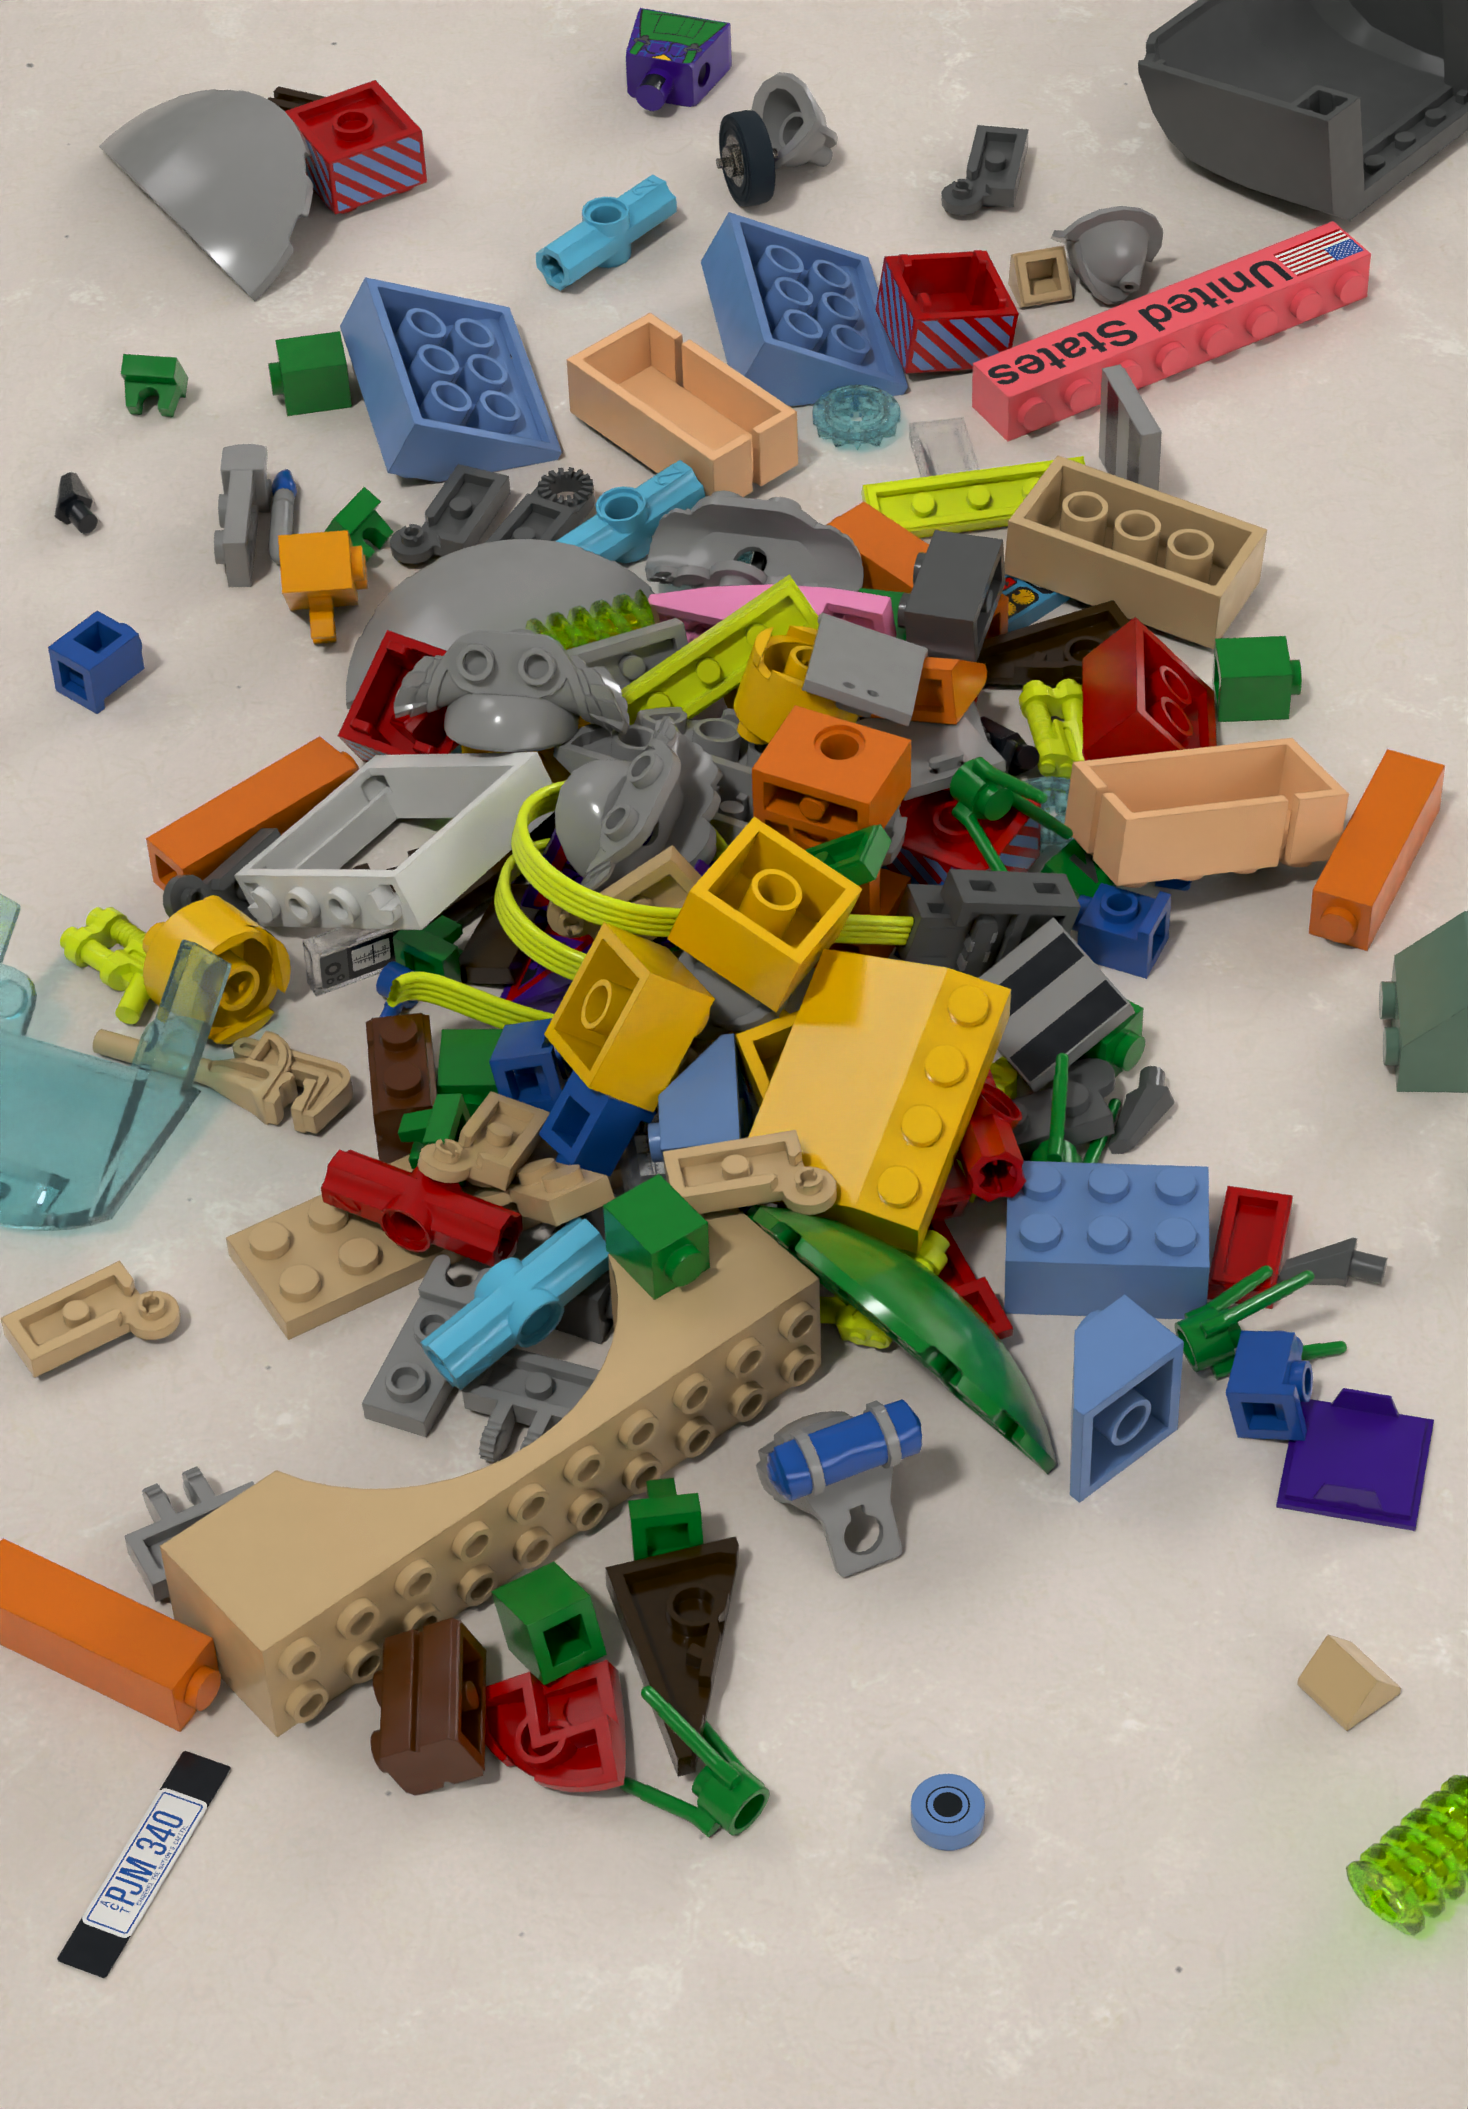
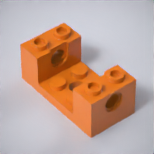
[752,705,911,968]

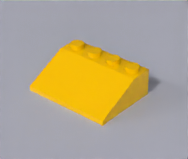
[748,949,1011,1254]

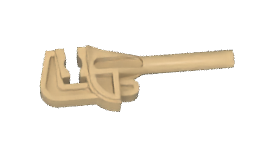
[93,1029,353,1134]

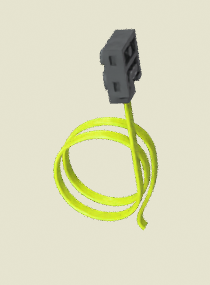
[387,781,1081,1029]

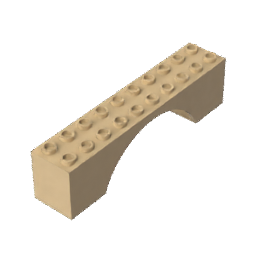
[160,1208,821,1737]

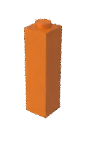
[826,501,1009,639]
[146,736,359,891]
[1309,749,1445,951]
[0,1538,221,1732]

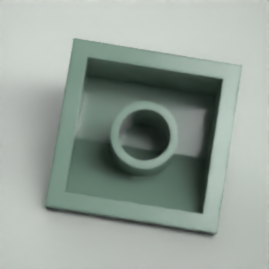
[1379,911,1468,1093]

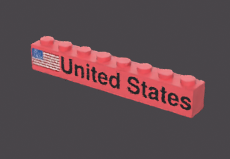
[972,221,1371,442]

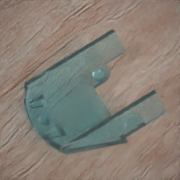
[0,893,231,1231]

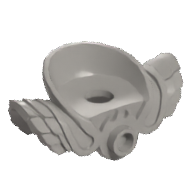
[645,491,864,592]
[394,628,630,752]
[554,716,723,935]

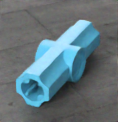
[536,174,677,291]
[556,460,705,563]
[420,1217,609,1390]

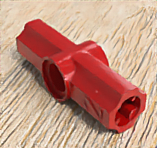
[956,1069,1026,1202]
[321,1149,523,1267]

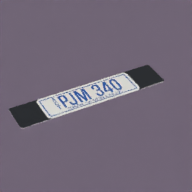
[57,1751,231,1978]

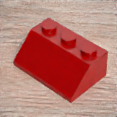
[1082,617,1217,761]

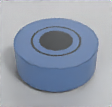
[911,1774,985,1851]

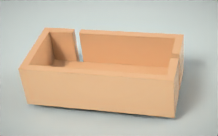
[566,313,798,497]
[1064,738,1349,888]

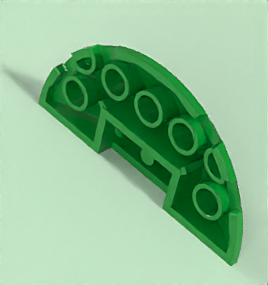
[745,1205,1057,1474]

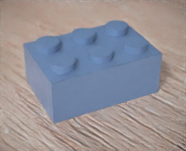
[1004,1161,1210,1319]

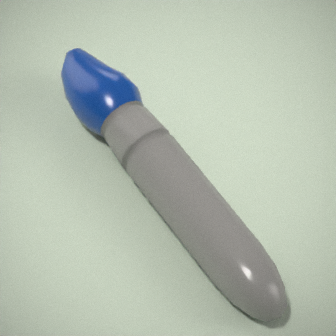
[268,469,297,564]

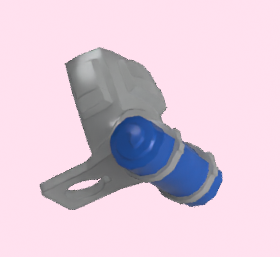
[756,1399,922,1577]

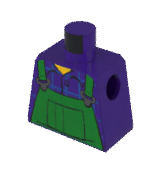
[626,8,732,111]

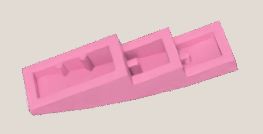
[646,584,897,643]

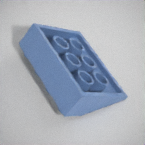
[701,212,908,406]
[340,277,562,482]

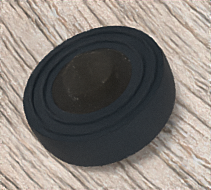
[716,110,778,206]

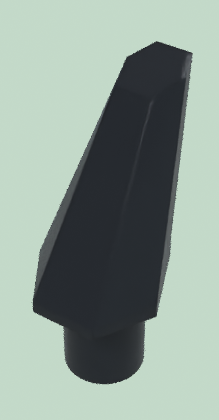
[54,472,98,534]
[980,716,1039,776]

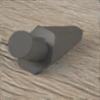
[1108,1066,1174,1154]
[1278,1238,1388,1287]

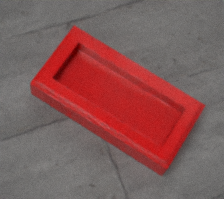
[1207,1186,1293,1309]

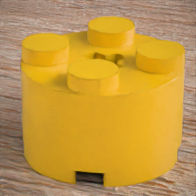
[734,626,859,745]
[143,895,291,1044]

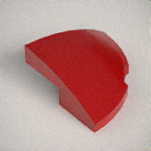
[485,1660,626,1792]

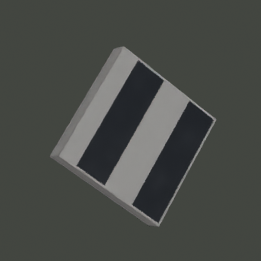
[1099,364,1162,491]
[979,917,1135,1092]

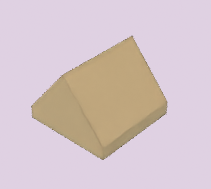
[1008,245,1073,308]
[1297,1634,1401,1731]

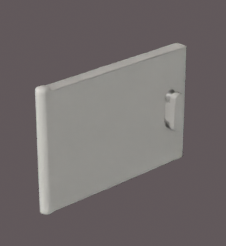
[802,613,928,726]
[856,715,1006,801]

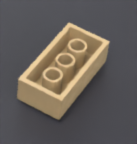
[1005,455,1267,649]

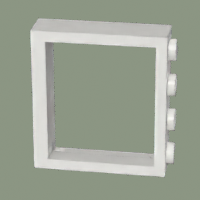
[234,752,554,930]

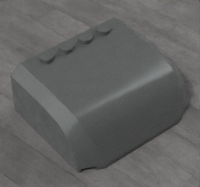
[1138,0,1468,221]

